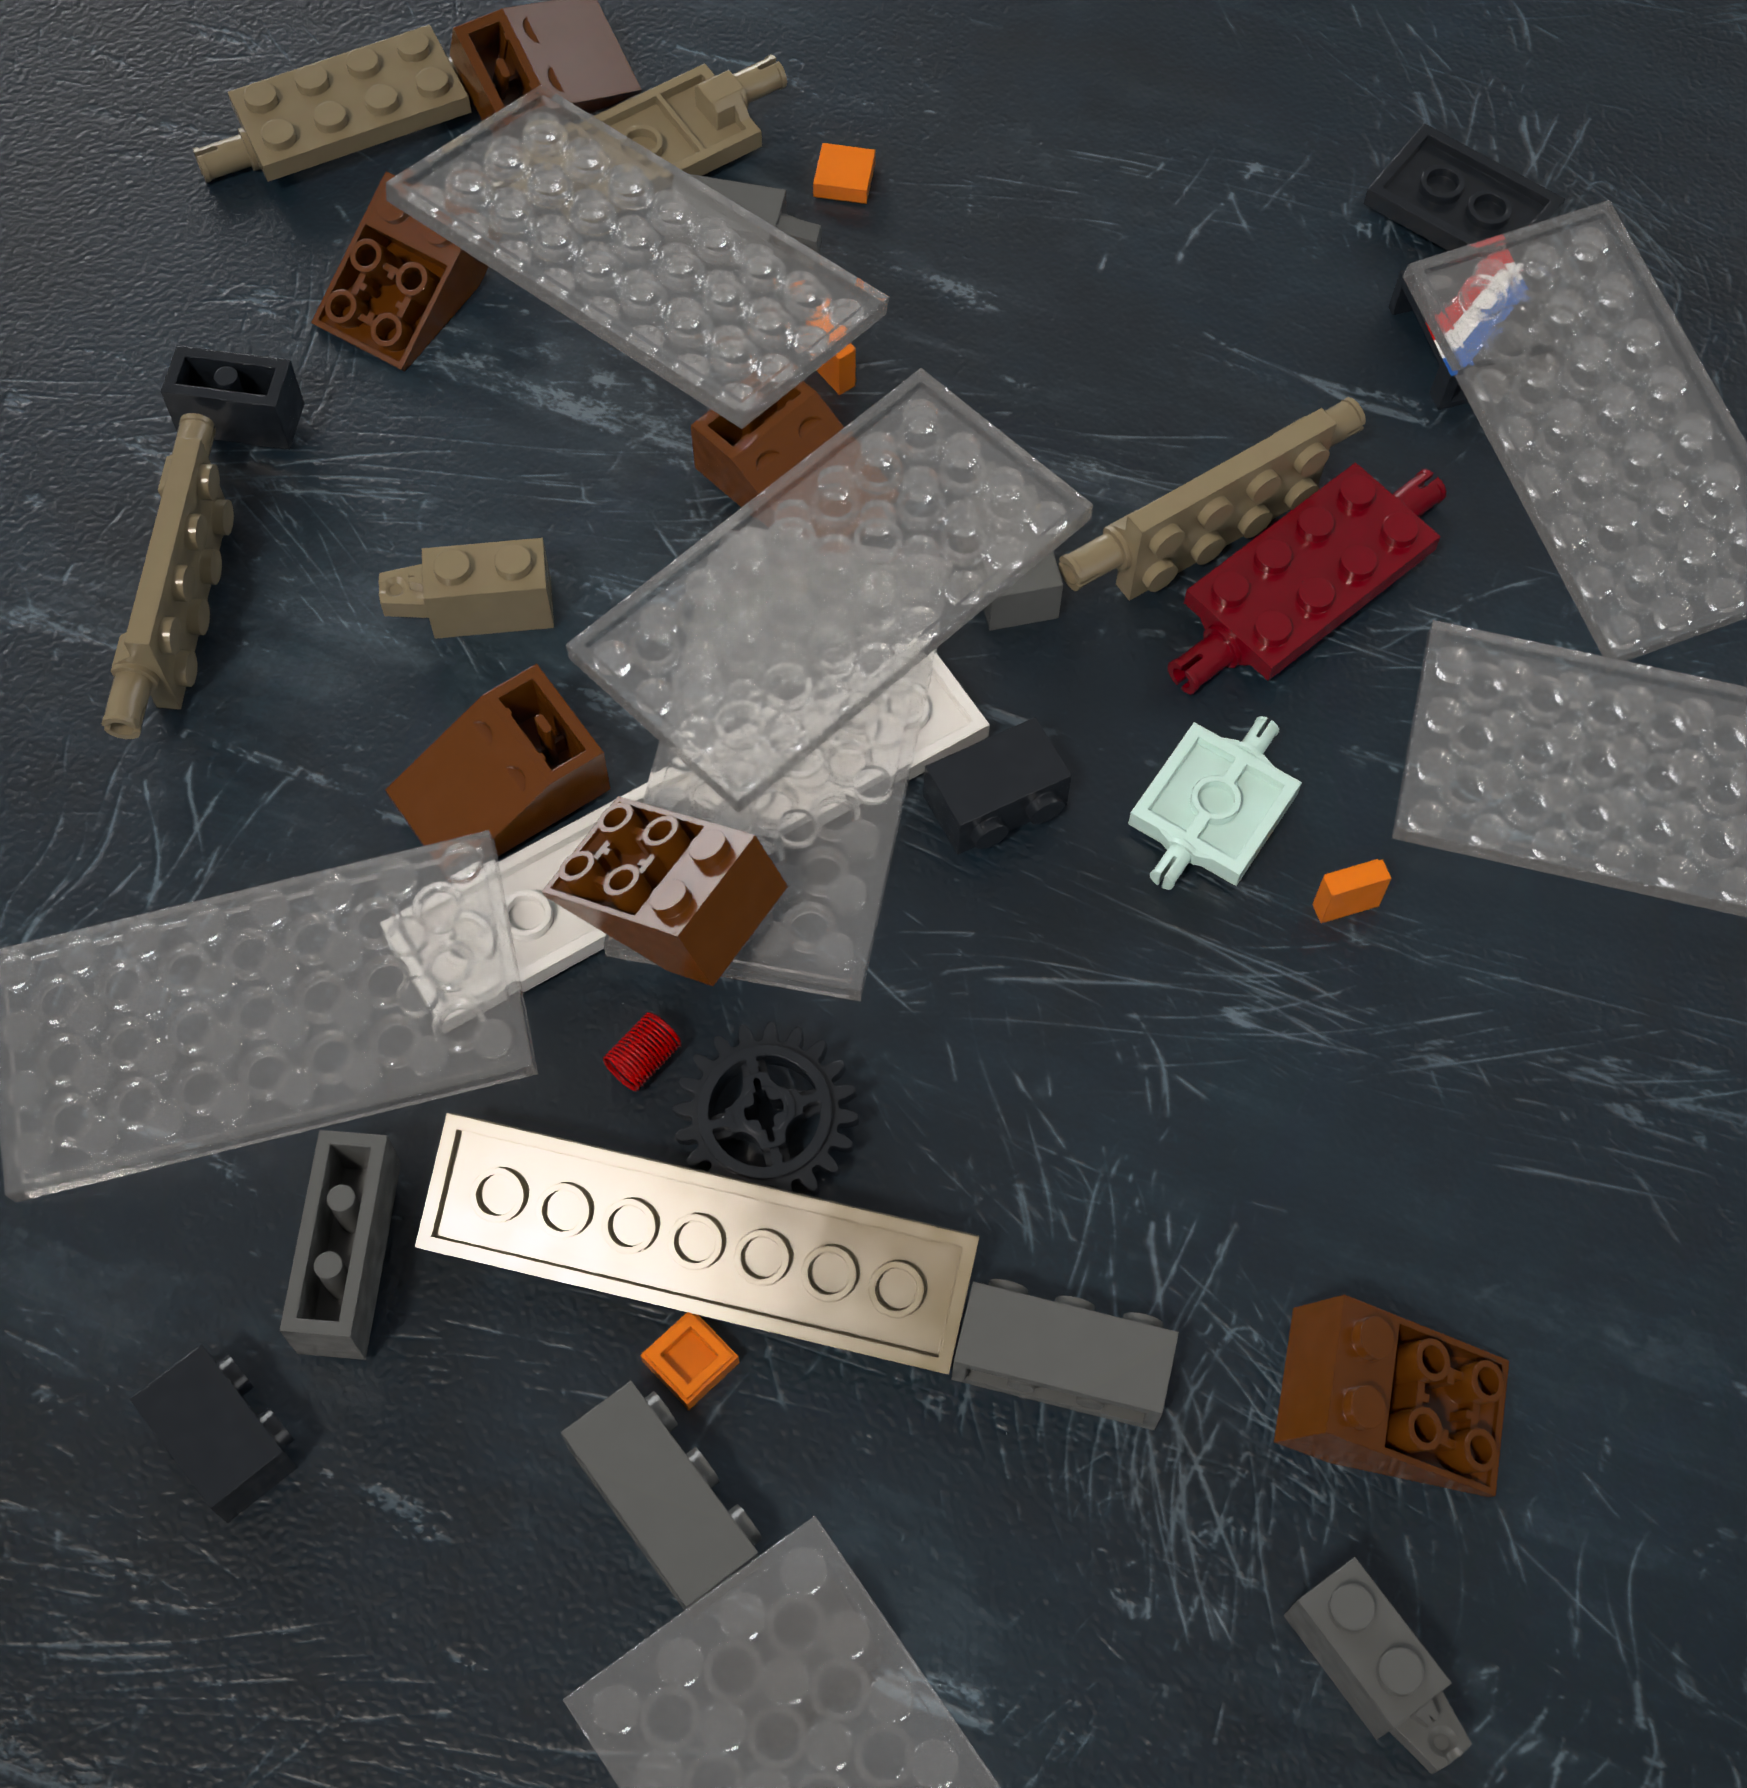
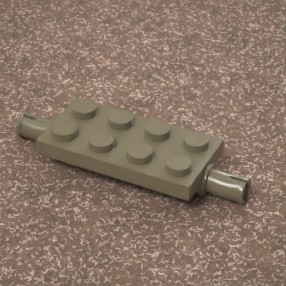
[192,25,471,183]
[489,54,787,237]
[1059,397,1366,601]
[101,413,234,739]

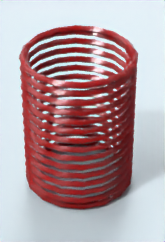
[603,1012,682,1091]

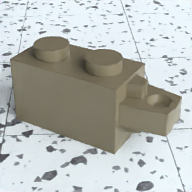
[378,538,554,639]

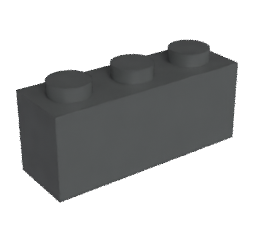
[279,1130,401,1360]
[951,1279,1179,1431]
[561,1381,762,1620]

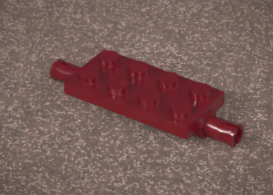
[1168,462,1447,694]

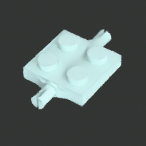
[1128,716,1302,890]

